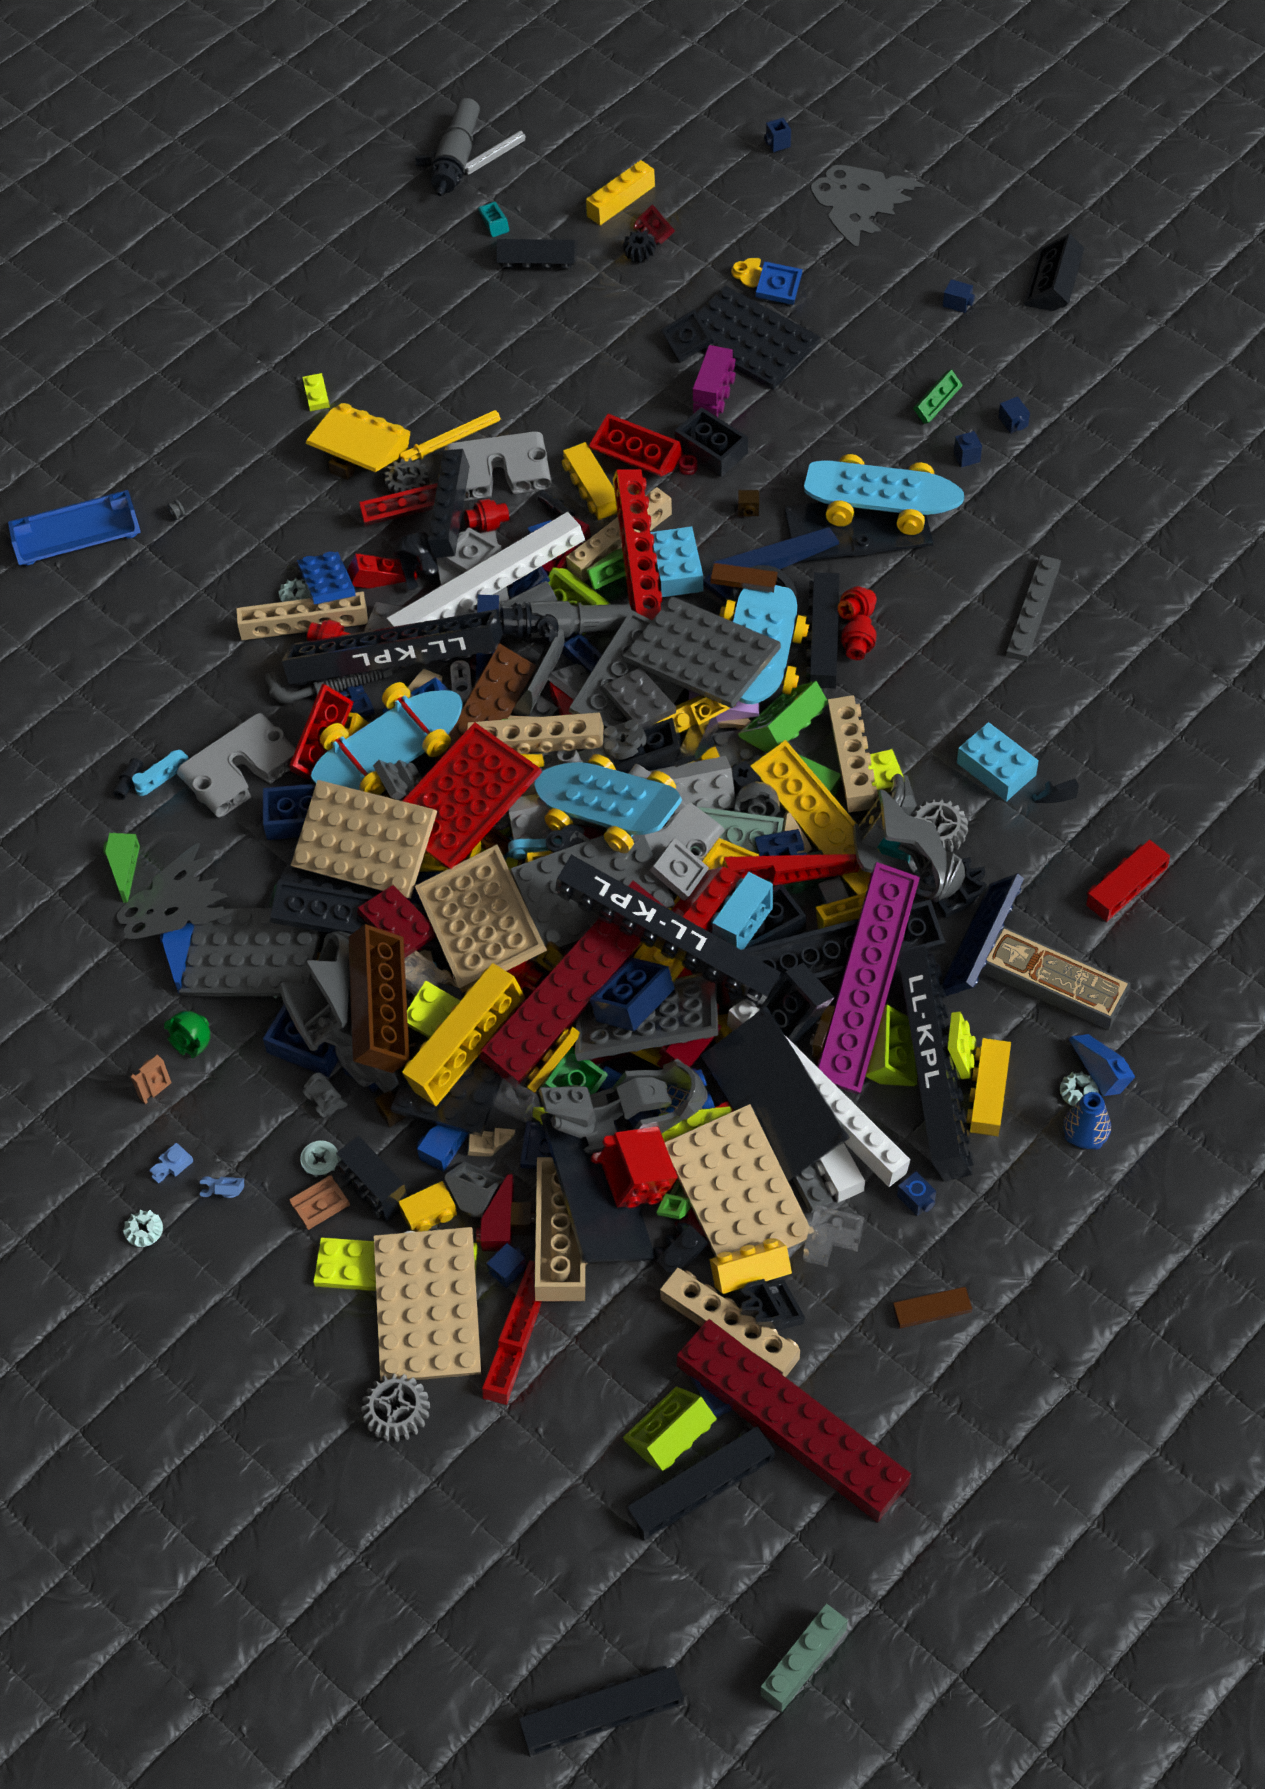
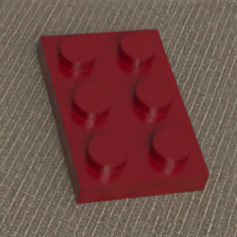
[357,885,437,958]

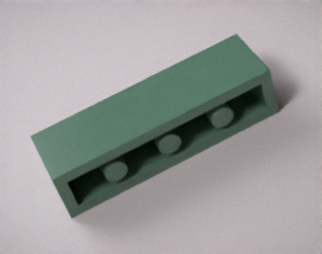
[761,1603,848,1712]

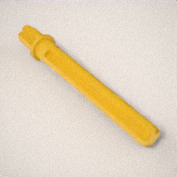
[400,410,500,462]

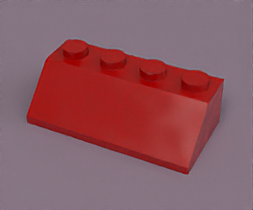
[589,414,683,477]
[290,684,354,781]
[671,867,743,933]

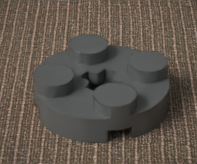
[603,719,646,760]

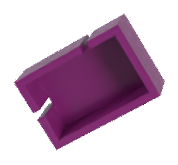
[693,345,736,417]

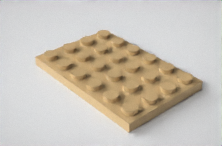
[291,780,437,899]
[415,845,547,993]
[665,1104,814,1257]
[374,1227,481,1383]

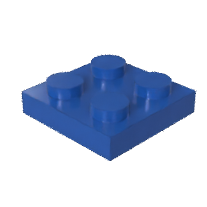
[755,261,803,305]

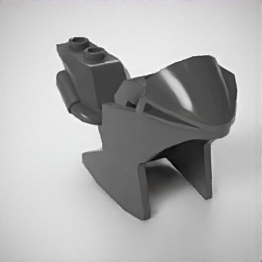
[853,774,965,903]
[279,931,402,1093]
[539,1058,708,1154]

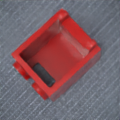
[591,1126,678,1208]

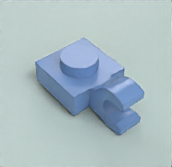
[150,1143,193,1183]
[200,1176,244,1198]

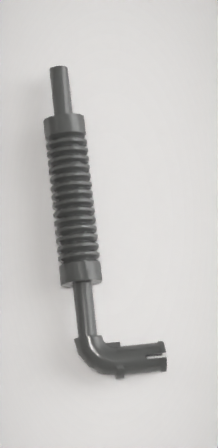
[265,666,399,704]

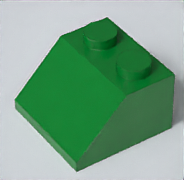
[538,1047,608,1095]

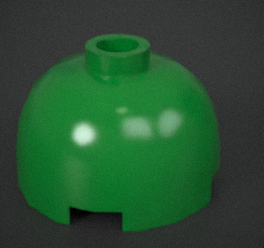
[164,1011,211,1059]

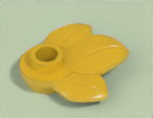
[731,258,762,287]

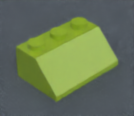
[548,568,610,636]
[866,1005,917,1086]
[623,1386,717,1471]

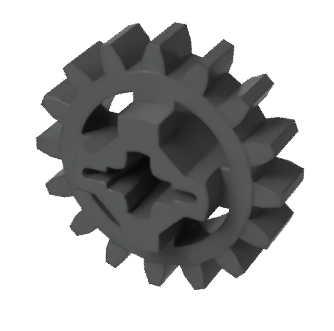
[385,458,429,494]

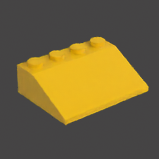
[306,403,411,472]

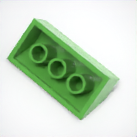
[738,681,828,752]

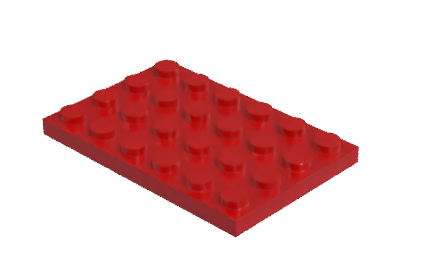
[403,722,542,869]

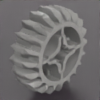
[910,798,968,852]
[361,1373,430,1442]

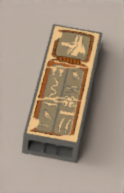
[981,927,1131,1030]

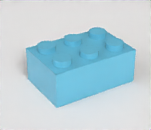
[650,526,703,597]
[957,722,1039,802]
[711,872,773,950]

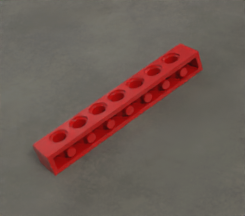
[613,469,662,620]

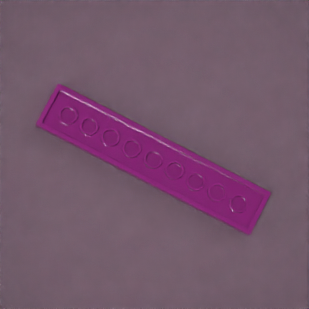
[817,862,920,1094]

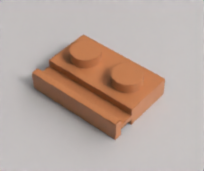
[131,1055,171,1104]
[289,1175,350,1230]

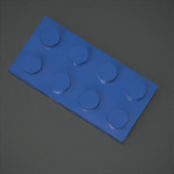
[297,552,356,605]

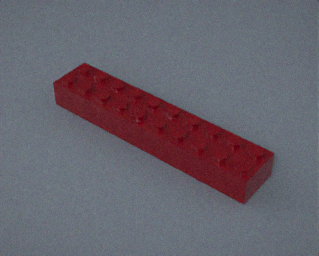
[479,880,665,1088]
[677,1319,911,1523]

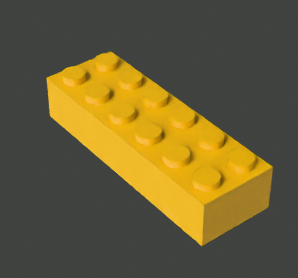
[402,963,525,1107]

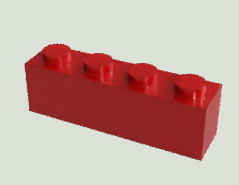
[359,483,438,526]
[1086,839,1170,922]

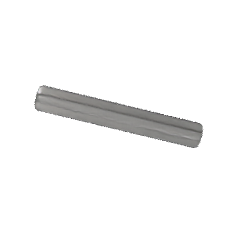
[464,131,526,174]

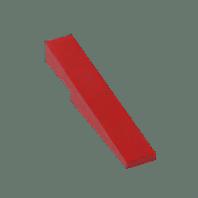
[722,854,860,885]
[482,1260,542,1405]

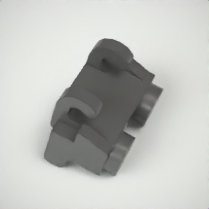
[302,1073,347,1118]

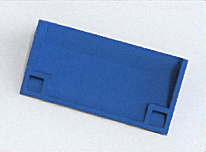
[8,490,141,565]

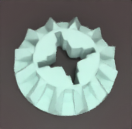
[278,578,311,602]
[1060,1071,1099,1106]
[300,1141,338,1177]
[123,1210,163,1247]

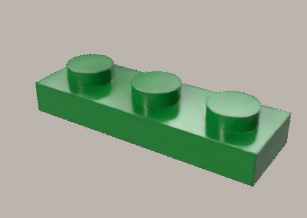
[913,369,963,424]

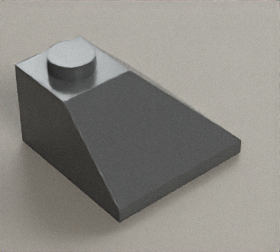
[445,1161,505,1218]

